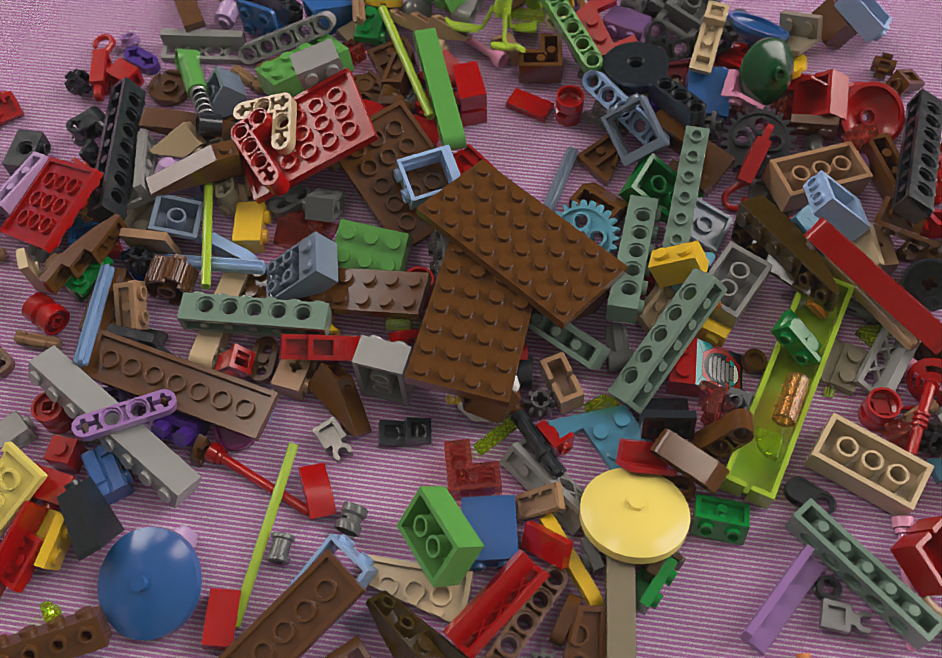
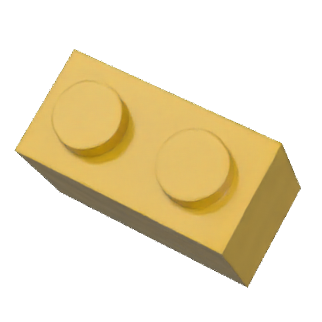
[232,202,272,253]
[648,241,709,288]

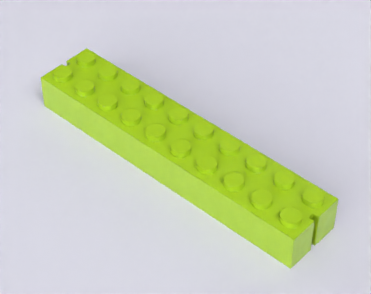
[719,278,855,510]

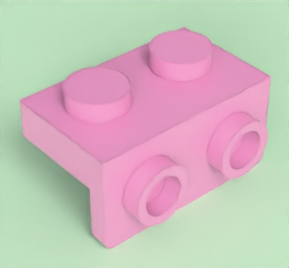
[721,69,764,112]

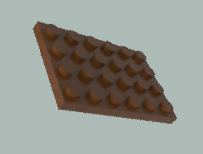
[337,99,448,247]

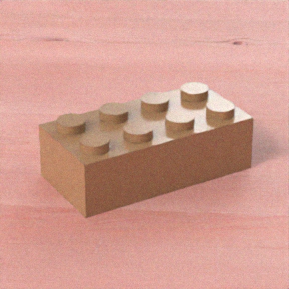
[762,141,873,213]

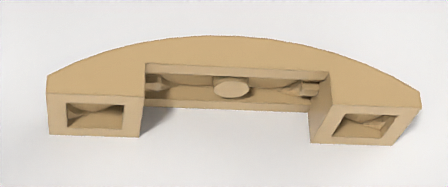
[688,0,730,76]

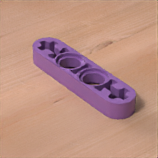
[71,389,177,442]

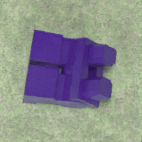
[151,411,210,448]

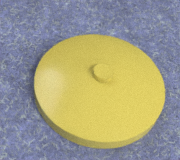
[579,468,690,564]

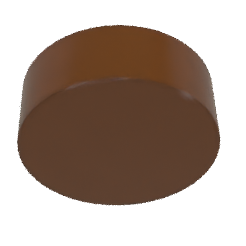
[741,348,768,374]

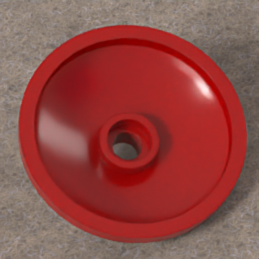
[839,81,905,147]

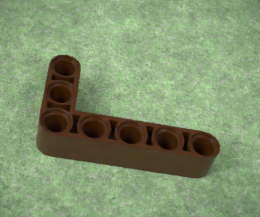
[484,565,568,658]

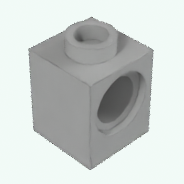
[0,411,39,450]

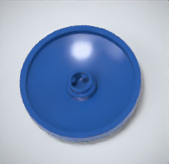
[98,527,202,641]

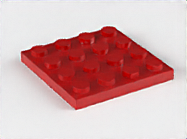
[0,157,104,253]

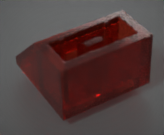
[273,209,339,250]

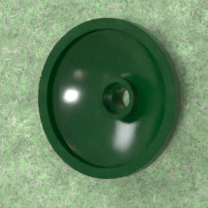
[739,37,794,106]

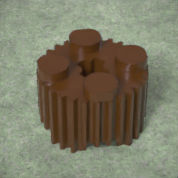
[144,254,199,306]

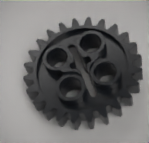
[720,105,796,179]

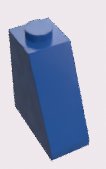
[302,0,353,35]

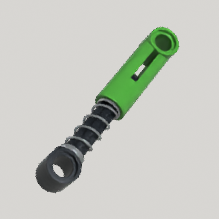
[175,49,223,137]

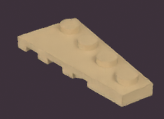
[362,554,473,623]

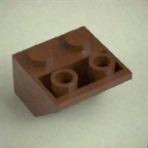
[569,182,629,237]

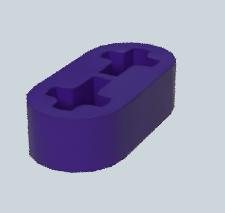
[124,46,161,76]

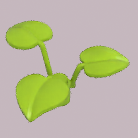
[445,0,537,53]

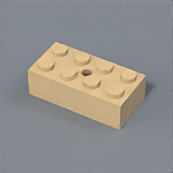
[803,413,934,516]

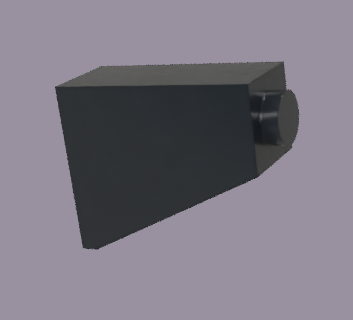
[57,476,125,561]

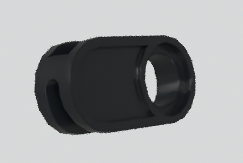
[783,476,837,515]

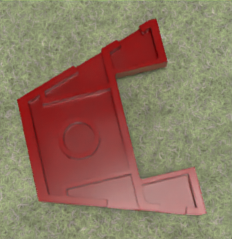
[567,0,638,63]

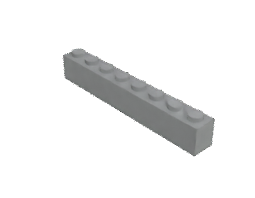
[28,345,201,508]

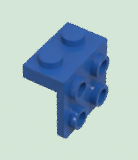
[236,0,287,38]

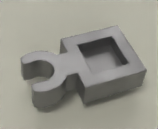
[312,416,354,464]
[818,598,872,635]

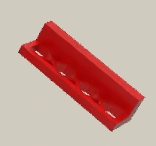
[442,549,550,658]

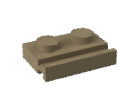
[819,338,869,396]

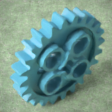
[555,200,621,256]

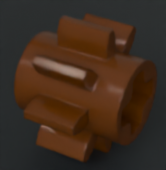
[870,52,897,80]

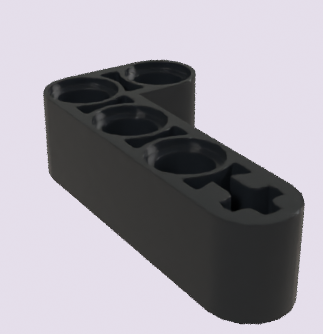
[644,21,733,61]

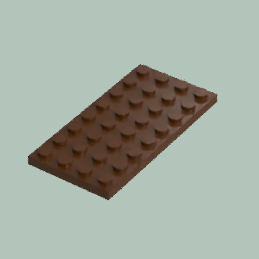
[416,159,628,329]
[404,240,533,408]

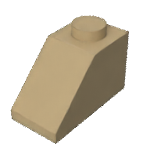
[150,122,207,158]

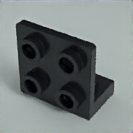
[638,398,697,439]

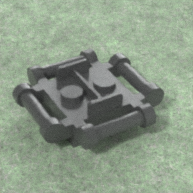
[647,0,729,38]

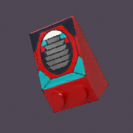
[665,338,743,400]

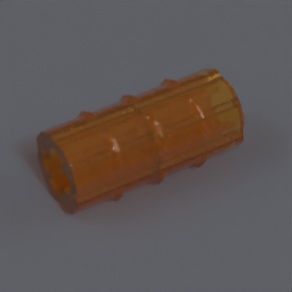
[771,372,810,428]

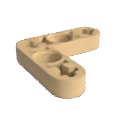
[233,93,297,155]

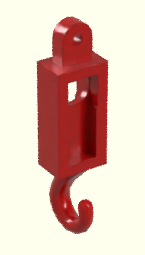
[89,34,116,102]
[721,123,774,212]

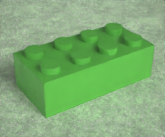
[255,34,354,98]

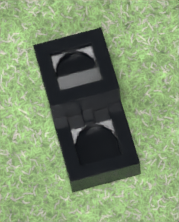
[378,417,432,447]

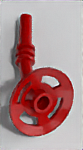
[906,357,942,456]

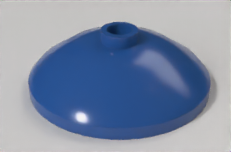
[727,11,789,46]

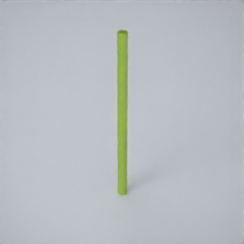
[378,5,435,120]
[201,182,213,289]
[236,443,299,628]

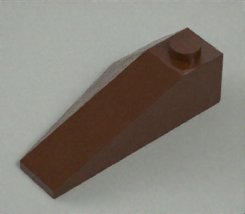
[146,139,243,197]

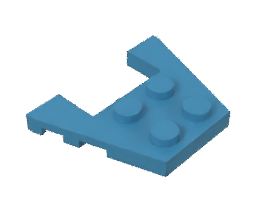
[548,404,652,470]

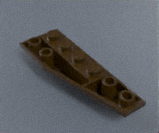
[730,194,841,312]
[365,590,468,658]

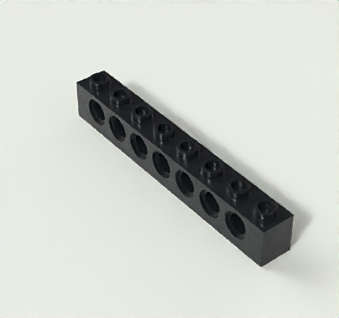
[86,77,146,223]
[892,88,942,225]

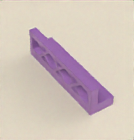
[739,544,825,656]

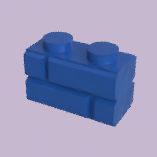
[81,445,135,505]

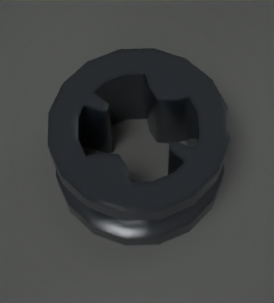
[813,575,842,601]

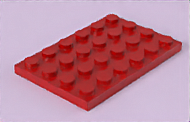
[236,67,379,204]

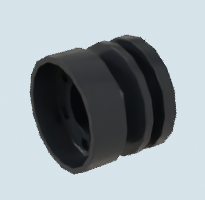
[901,258,942,312]

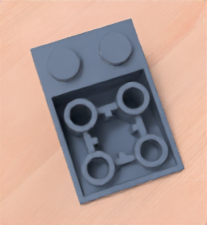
[266,231,338,300]

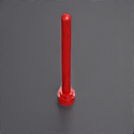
[204,442,308,516]

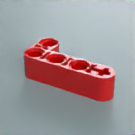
[231,108,290,196]

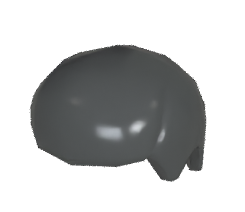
[402,0,433,19]

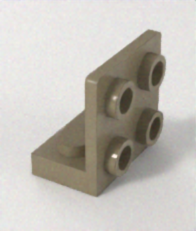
[780,10,823,57]

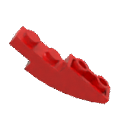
[280,334,361,361]

